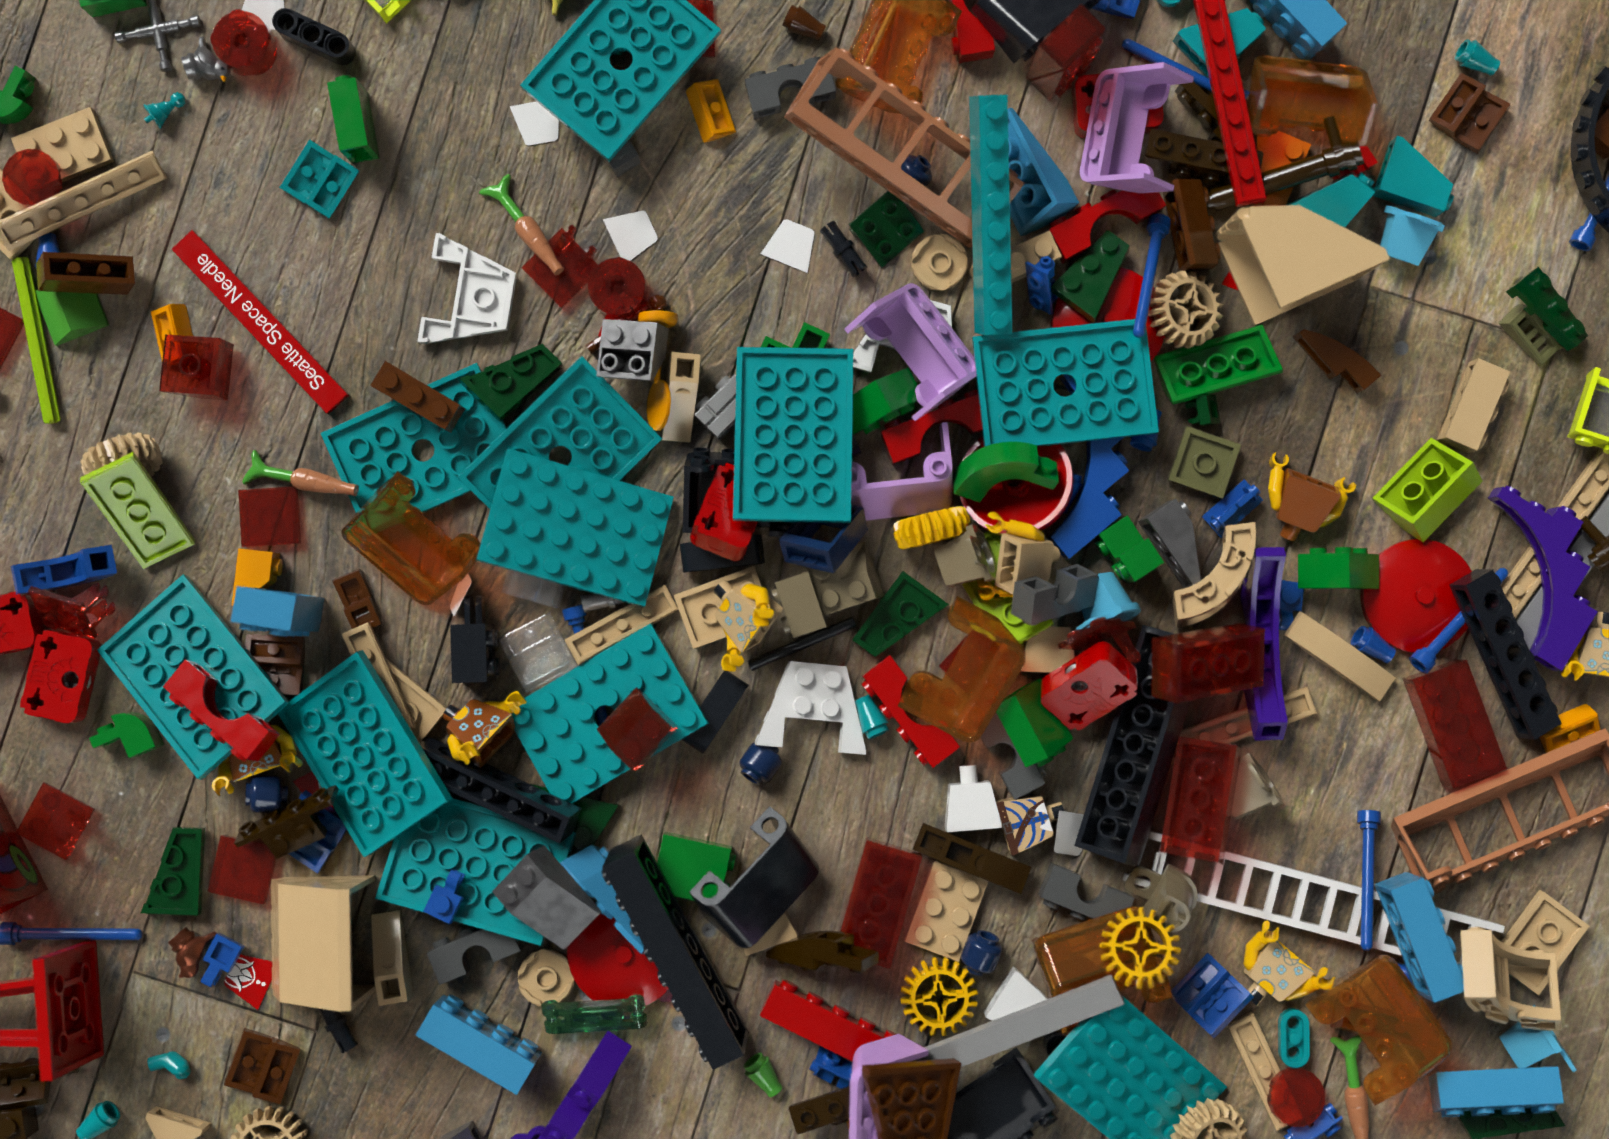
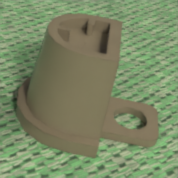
[934,524,997,587]
[1215,753,1283,820]
[1125,864,1198,932]

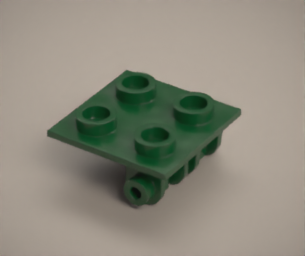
[848,190,924,268]

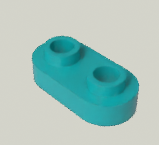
[1278,1008,1310,1068]

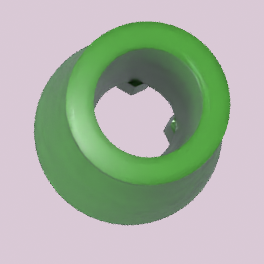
[743,1052,783,1097]

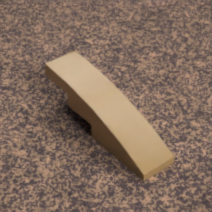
[1284,611,1395,701]

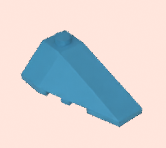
[1008,108,1079,236]
[560,844,645,955]

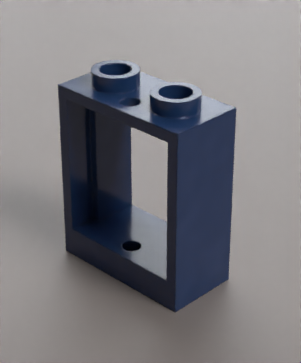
[779,505,868,573]

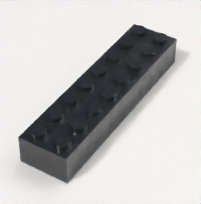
[1074,625,1208,867]
[602,834,749,1070]

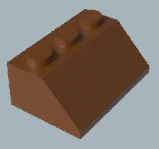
[1162,179,1221,273]

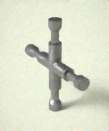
[114,0,201,72]

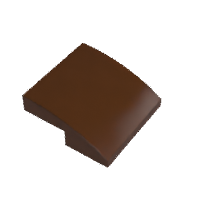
[1429,73,1510,154]
[245,634,305,698]
[224,1028,300,1104]

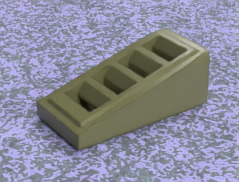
[1499,304,1562,366]

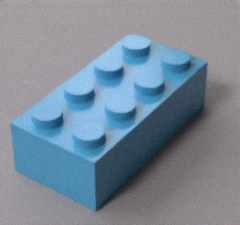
[1249,0,1347,63]
[231,586,325,636]
[1374,872,1464,1003]
[416,994,542,1095]
[1428,1066,1564,1118]

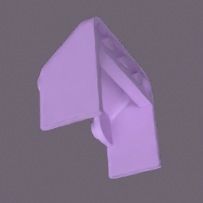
[1080,62,1194,193]
[844,283,976,421]
[851,422,953,521]
[849,1034,928,1139]

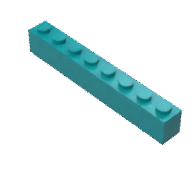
[969,94,1012,335]

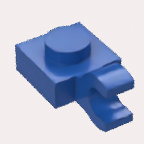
[1279,580,1304,631]
[423,870,465,924]
[200,933,245,987]

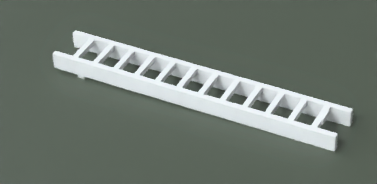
[1123,831,1505,967]

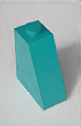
[1173,8,1267,78]
[1373,135,1454,217]
[1287,171,1375,228]

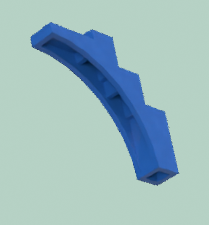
[1047,375,1129,560]

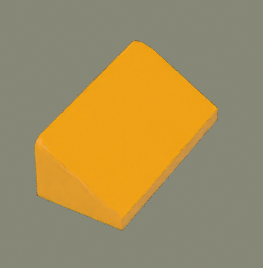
[686,79,736,143]
[151,304,198,367]
[1539,704,1600,753]

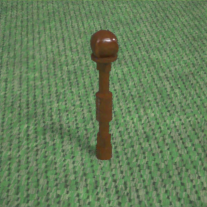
[586,295,667,354]

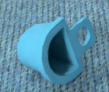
[1380,205,1445,266]
[1076,572,1141,635]
[1499,1004,1577,1073]

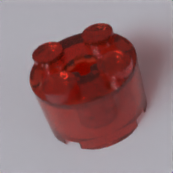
[210,9,277,76]
[588,257,648,320]

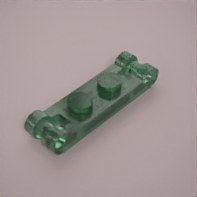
[541,995,648,1034]

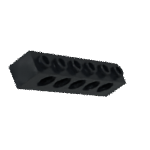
[1449,569,1562,740]
[419,737,582,843]

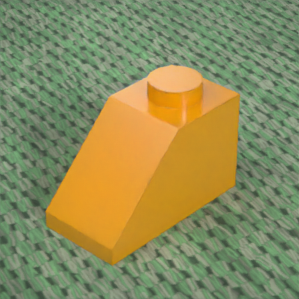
[231,548,283,606]

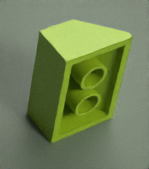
[1372,438,1483,542]

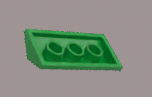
[1154,325,1283,405]

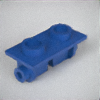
[1025,256,1057,315]
[1202,479,1263,538]
[809,1046,852,1089]
[1283,1103,1343,1139]

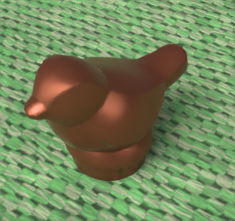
[168,927,217,978]

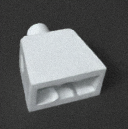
[945,765,1002,832]
[984,966,1049,1034]

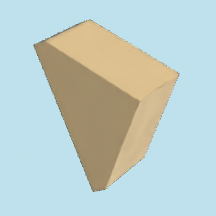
[145,1106,211,1139]

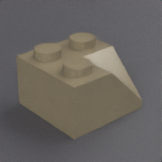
[807,542,884,616]
[771,572,826,638]

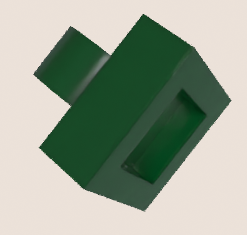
[1186,395,1220,425]

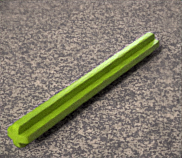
[12,257,61,424]

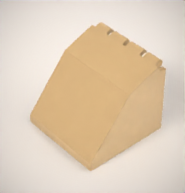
[1215,205,1390,326]
[271,875,376,1011]

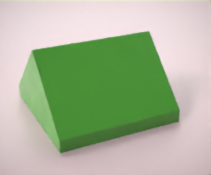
[36,290,109,346]

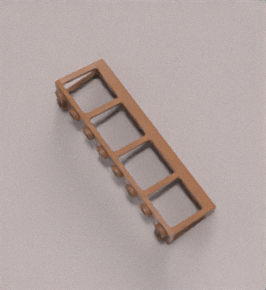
[784,47,1024,248]
[1391,728,1609,895]

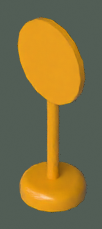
[638,310,678,431]

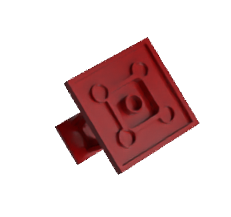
[0,940,104,1081]

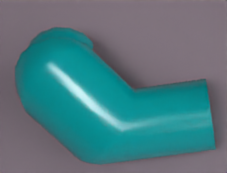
[147,1051,191,1080]

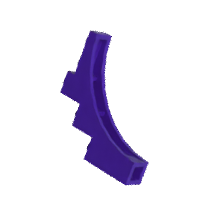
[1488,486,1598,671]
[1240,547,1288,741]
[538,1031,632,1139]

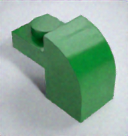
[0,66,36,124]
[89,712,164,758]

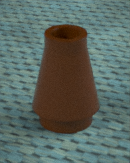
[782,5,826,41]

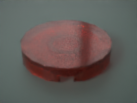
[2,149,62,207]
[1267,1067,1325,1127]

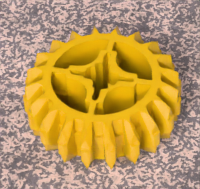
[893,506,971,550]
[1099,907,1181,989]
[900,957,978,1036]

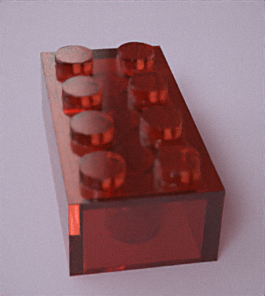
[1026,4,1106,102]
[1152,623,1265,703]
[1403,659,1507,789]
[1160,736,1242,865]
[838,837,923,969]

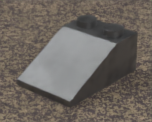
[1138,499,1201,588]
[492,846,602,950]

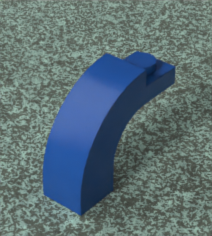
[11,545,117,595]

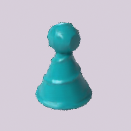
[143,92,186,129]

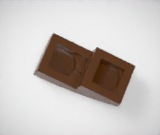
[332,568,382,629]

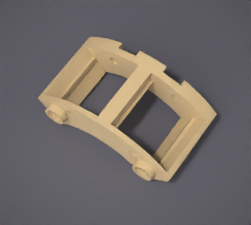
[1172,522,1256,628]
[1461,927,1562,1031]

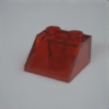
[159,334,234,400]
[597,687,679,771]

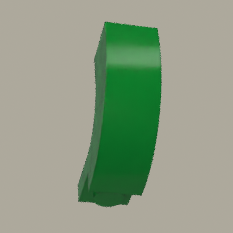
[953,442,1059,503]

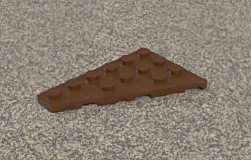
[862,1058,961,1139]

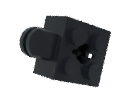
[450,595,500,683]

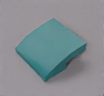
[279,139,360,219]

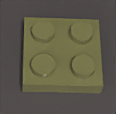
[1167,426,1241,499]

